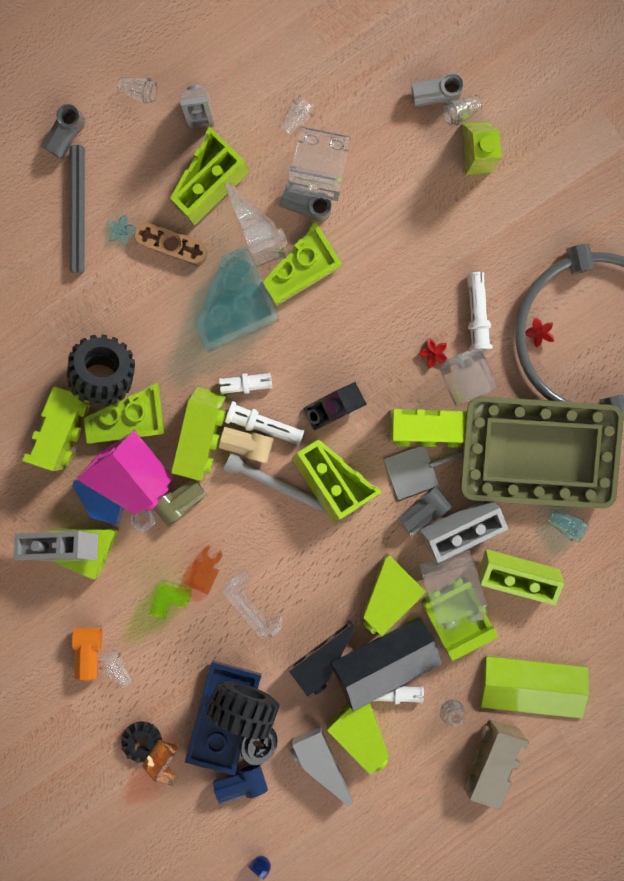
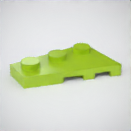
[263,221,342,306]
[84,383,165,444]

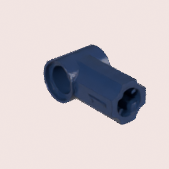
[213,765,268,804]

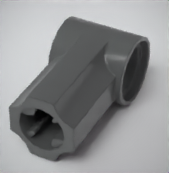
[42,104,85,159]
[280,185,332,222]
[398,486,452,536]

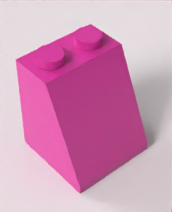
[77,430,173,515]

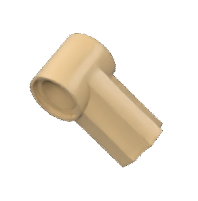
[219,427,274,463]

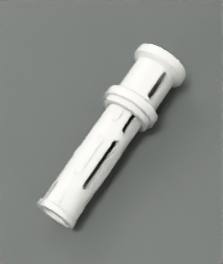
[468,272,493,352]
[225,401,304,446]

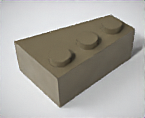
[464,719,529,810]

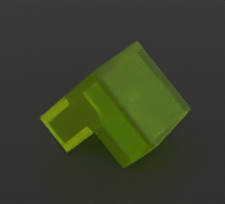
[149,579,193,619]

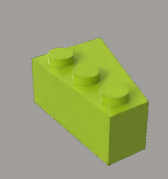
[170,126,250,226]
[22,386,89,471]
[171,387,227,481]
[389,409,467,448]
[291,439,382,523]

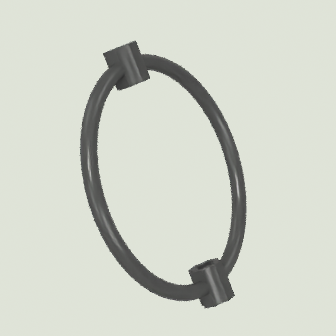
[515,243,624,416]

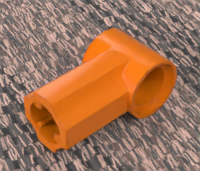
[72,627,102,680]

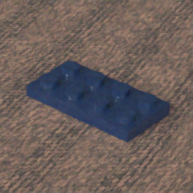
[184,660,262,776]

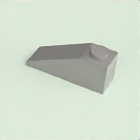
[180,85,214,129]
[13,531,98,561]
[290,726,353,806]

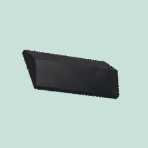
[330,617,442,711]

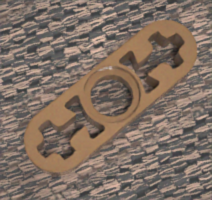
[135,223,208,265]

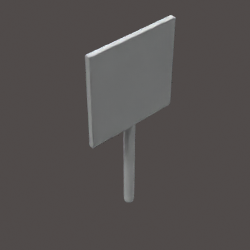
[383,446,464,500]

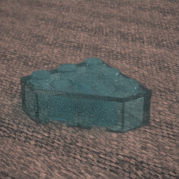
[196,246,279,352]

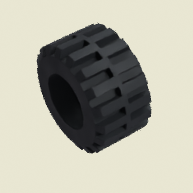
[67,334,135,407]
[206,681,280,739]

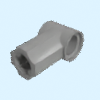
[411,73,464,107]

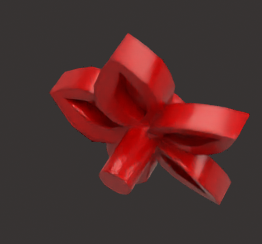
[525,317,555,347]
[418,338,448,369]

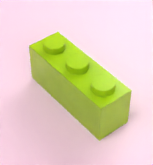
[478,549,565,606]

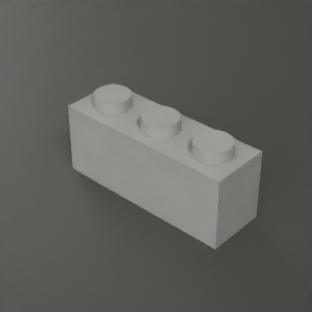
[420,501,508,563]

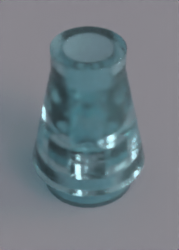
[548,509,589,543]

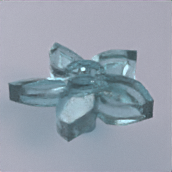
[108,214,136,245]

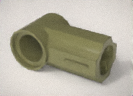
[154,479,207,526]

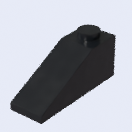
[289,621,355,696]

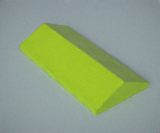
[480,656,589,719]

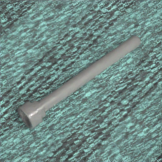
[223,452,327,514]

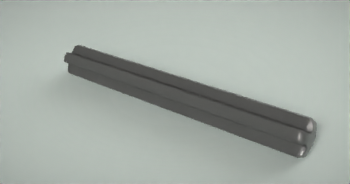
[69,145,85,273]

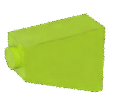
[461,121,502,175]
[47,528,119,580]
[362,553,426,636]
[326,703,389,775]

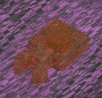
[185,545,223,595]

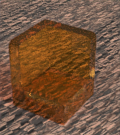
[142,740,178,786]

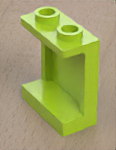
[421,578,499,661]

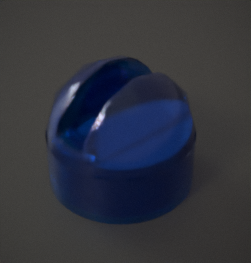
[248,856,271,880]

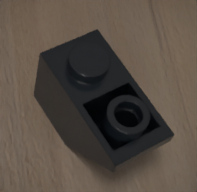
[303,382,367,431]

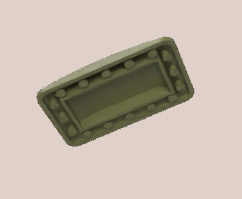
[461,396,624,509]

